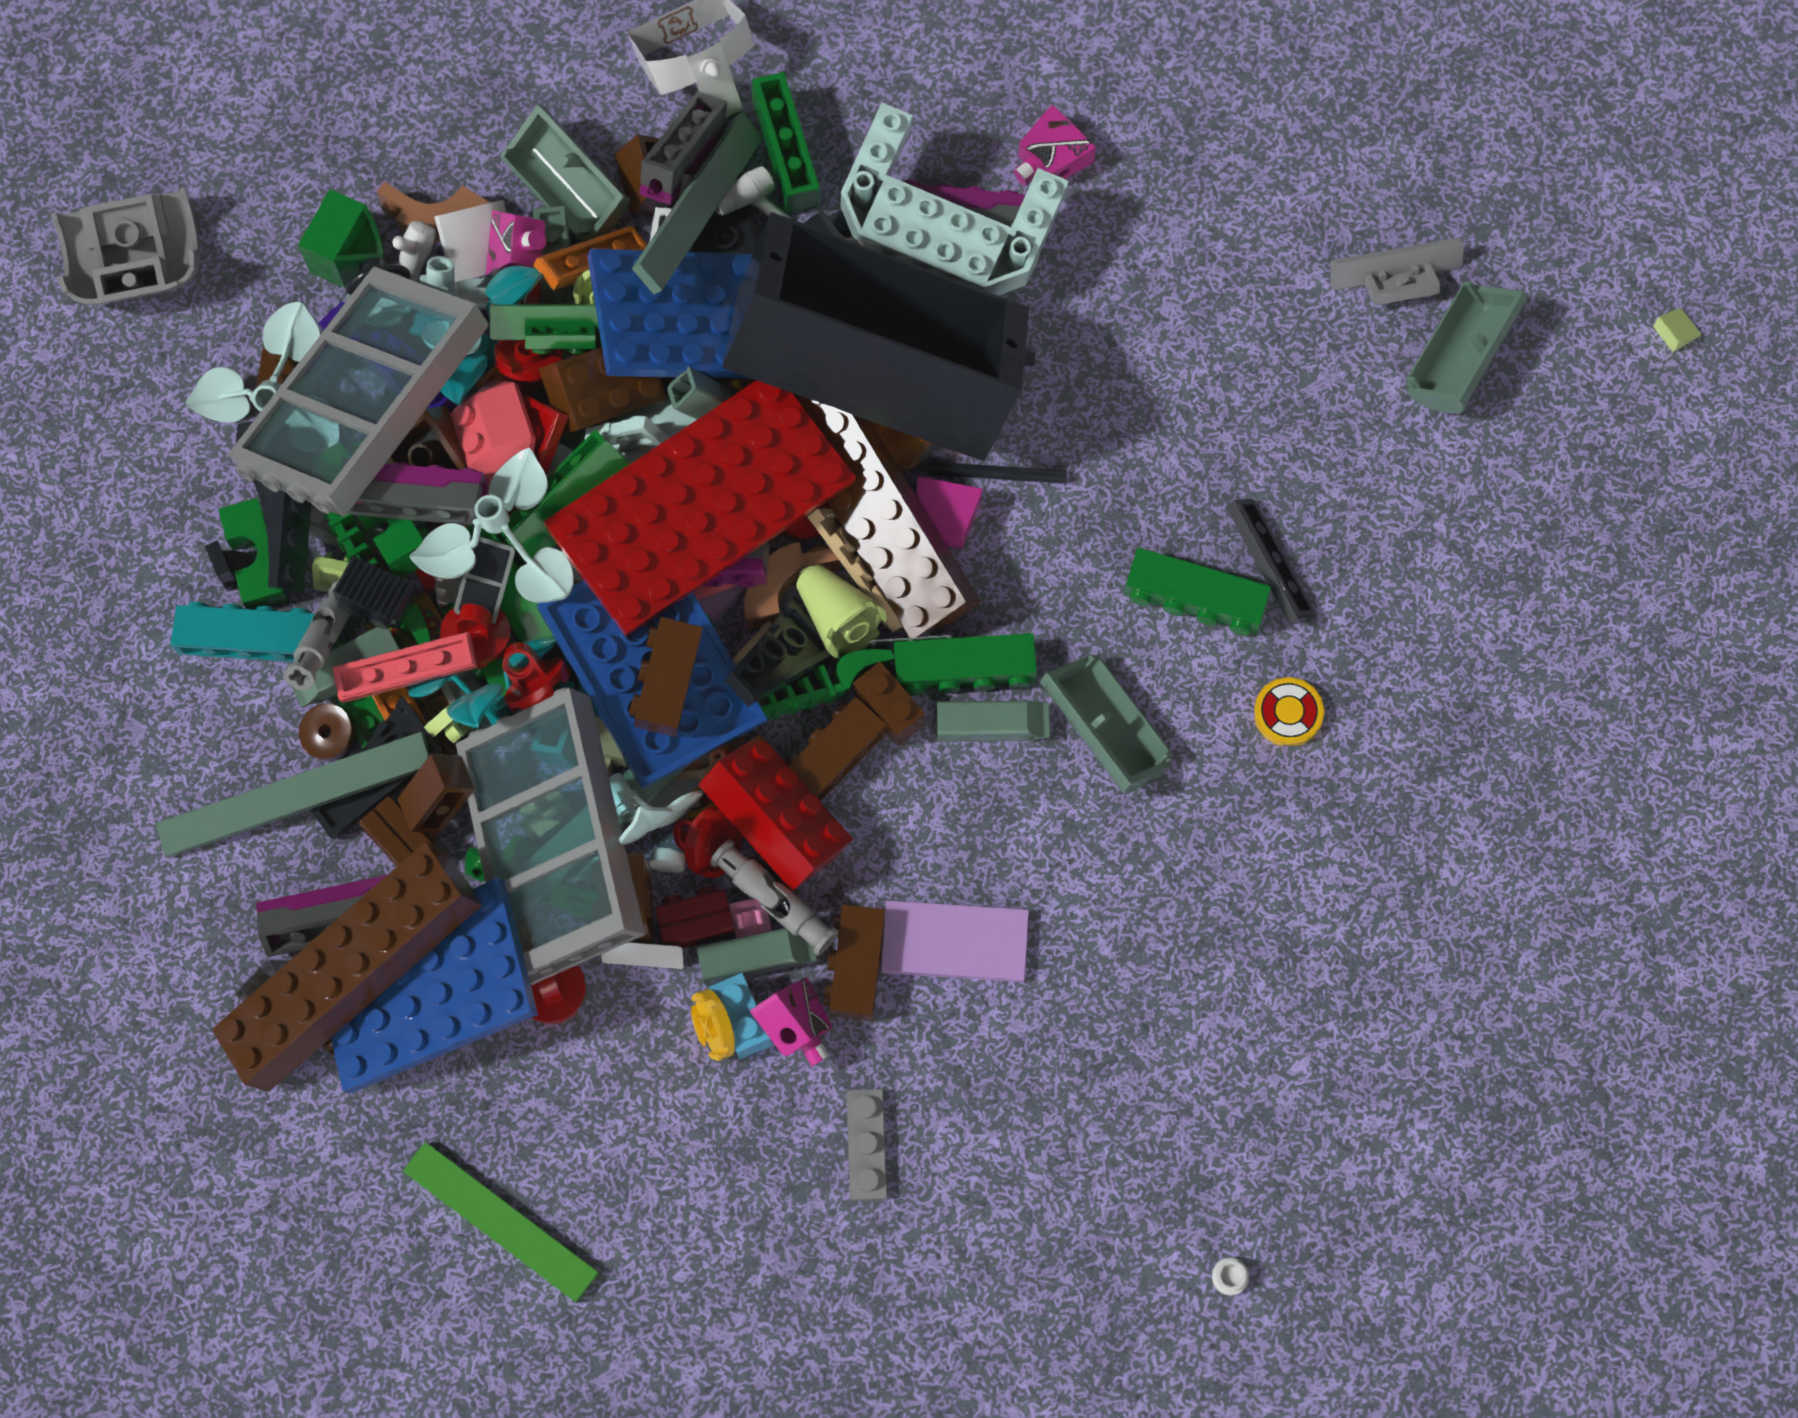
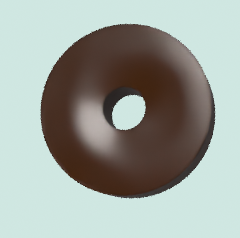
[299,703,357,761]

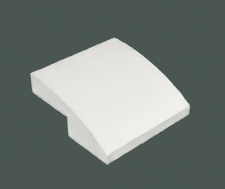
[434,200,507,282]

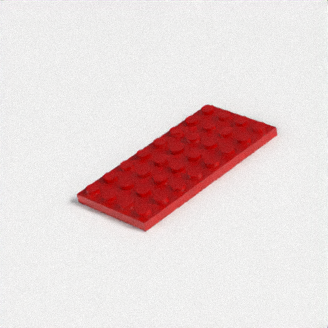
[543,380,856,637]

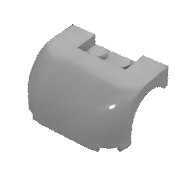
[51,187,201,305]

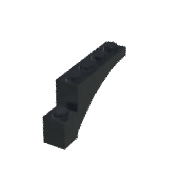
[236,421,315,593]

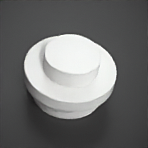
[1212,1258,1249,1296]

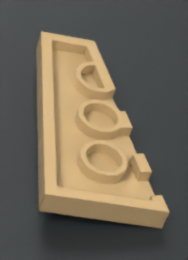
[807,508,906,633]

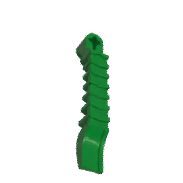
[314,444,431,645]
[761,649,895,721]

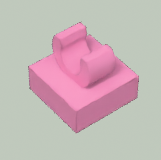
[729,898,773,938]

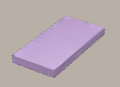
[881,901,1029,982]

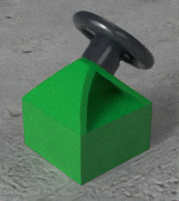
[298,189,411,295]

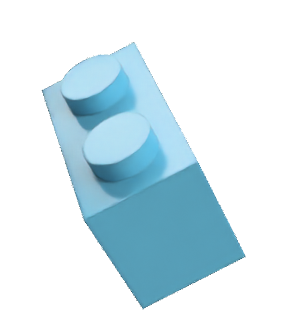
[709,973,772,1060]

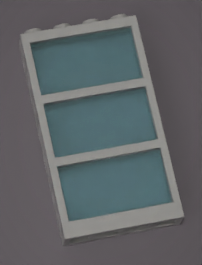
[228,267,489,517]
[456,688,645,985]

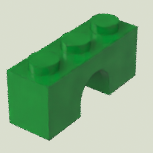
[218,498,289,610]
[358,515,428,578]

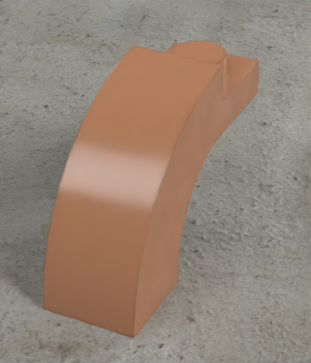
[376,181,489,243]
[744,542,840,630]

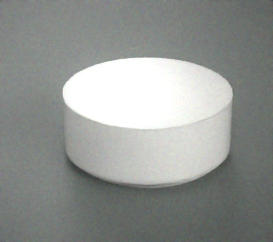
[649,848,686,873]

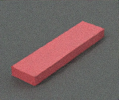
[332,632,478,703]

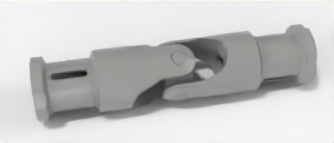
[284,580,350,690]
[710,839,839,956]

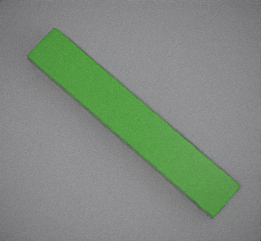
[403,1142,599,1303]

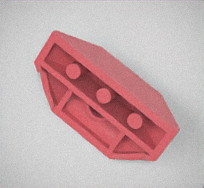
[450,380,536,485]

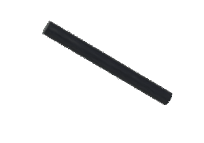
[929,461,1067,484]

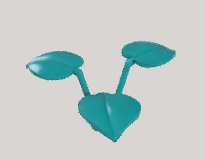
[406,266,543,405]
[407,638,557,728]

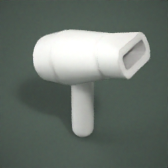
[715,166,792,219]
[392,221,436,282]

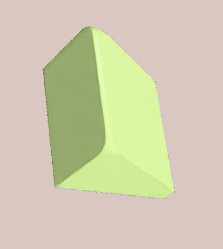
[1653,308,1701,352]

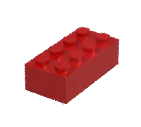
[698,734,854,892]

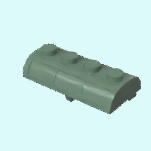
[500,104,630,242]
[1405,281,1527,414]
[1040,654,1173,795]

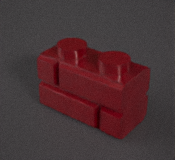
[655,886,736,949]

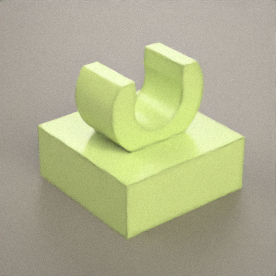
[312,552,349,592]
[424,700,473,743]

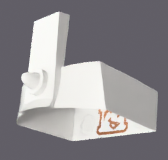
[627,0,755,118]

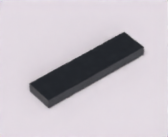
[1226,499,1317,625]

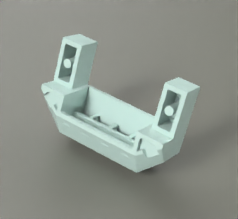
[841,102,1069,296]

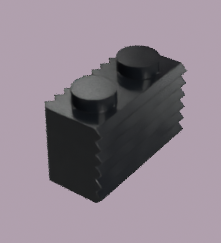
[333,555,418,630]

